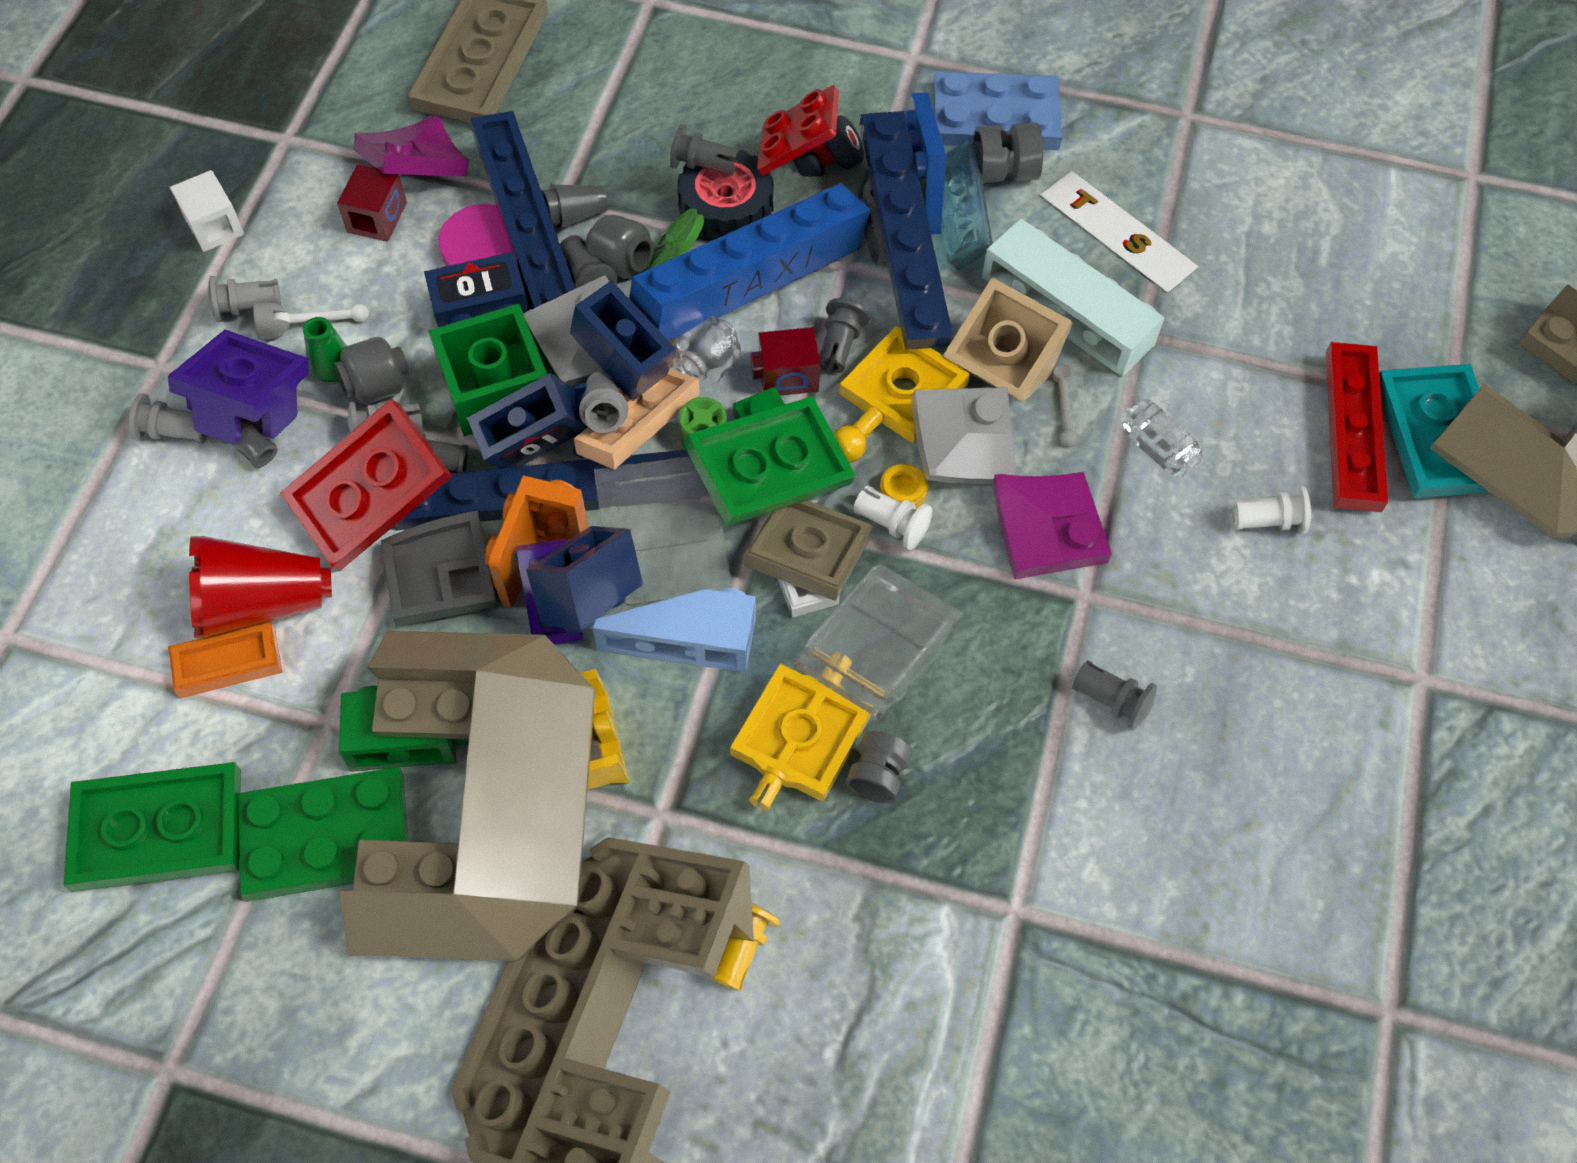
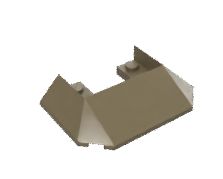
[1430,284,1577,538]
[339,631,595,961]
[451,837,754,1163]

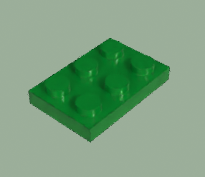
[683,396,856,527]
[63,762,241,892]
[238,767,409,902]

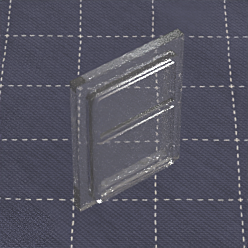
[594,456,732,614]

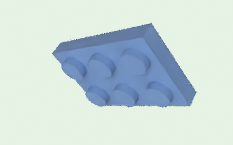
[933,71,1062,150]

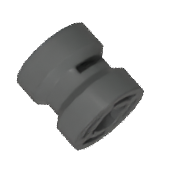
[846,731,913,803]

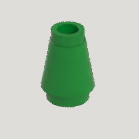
[303,317,347,382]

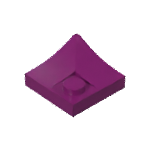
[353,116,469,177]
[993,472,1112,580]

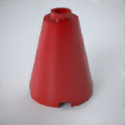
[189,536,332,638]

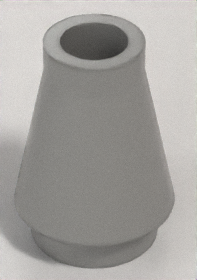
[579,372,628,433]

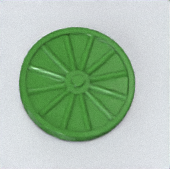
[645,208,704,271]

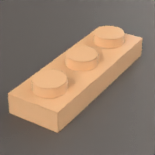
[574,368,700,470]

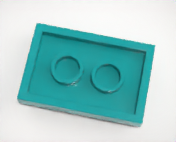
[1379,364,1489,498]

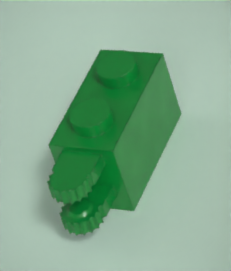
[339,685,469,772]

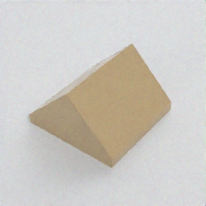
[943,277,1073,403]

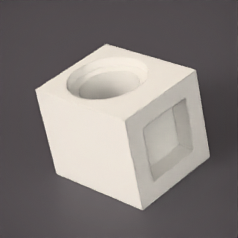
[170,170,245,252]

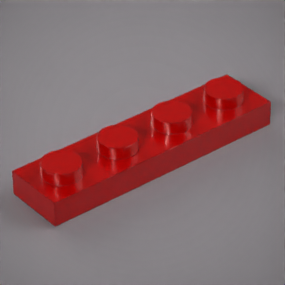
[1325,342,1388,512]

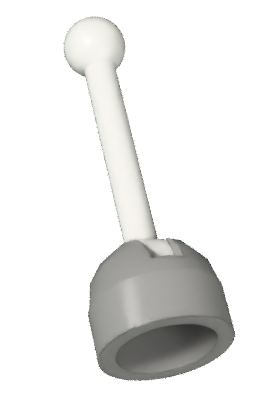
[253,302,369,340]

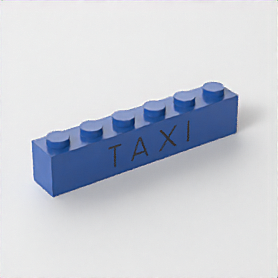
[629,183,871,341]

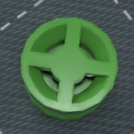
[679,397,727,450]

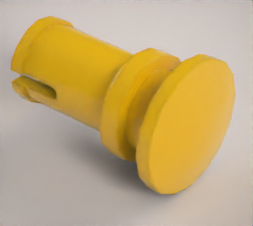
[707,903,780,992]

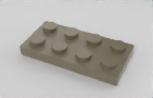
[407,0,549,123]

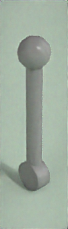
[1052,364,1078,447]

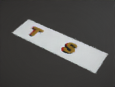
[1041,171,1199,293]

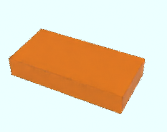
[168,621,283,698]

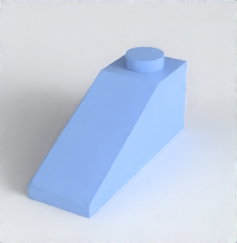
[593,588,756,673]

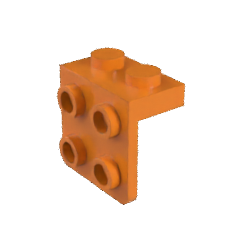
[485,475,589,608]

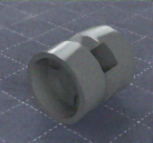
[972,123,1043,183]

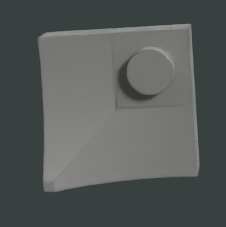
[523,275,609,387]
[911,387,1017,484]

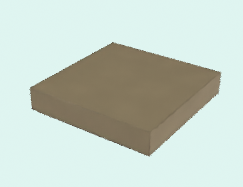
[744,500,874,601]

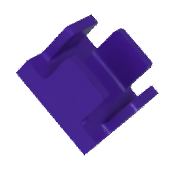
[168,329,309,445]

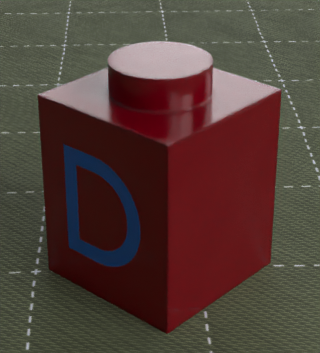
[337,164,407,242]
[750,327,820,396]

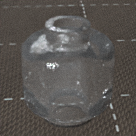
[673,316,741,385]

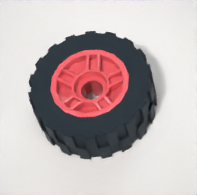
[677,149,774,241]

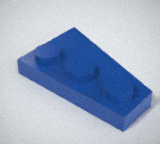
[904,92,946,234]

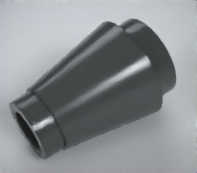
[541,184,608,229]

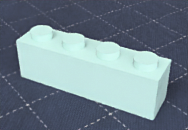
[982,219,1165,377]

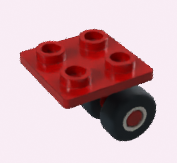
[757,85,865,177]

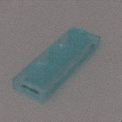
[942,140,993,270]

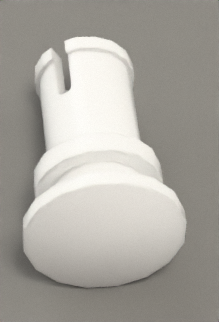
[1233,485,1311,534]
[854,486,933,550]

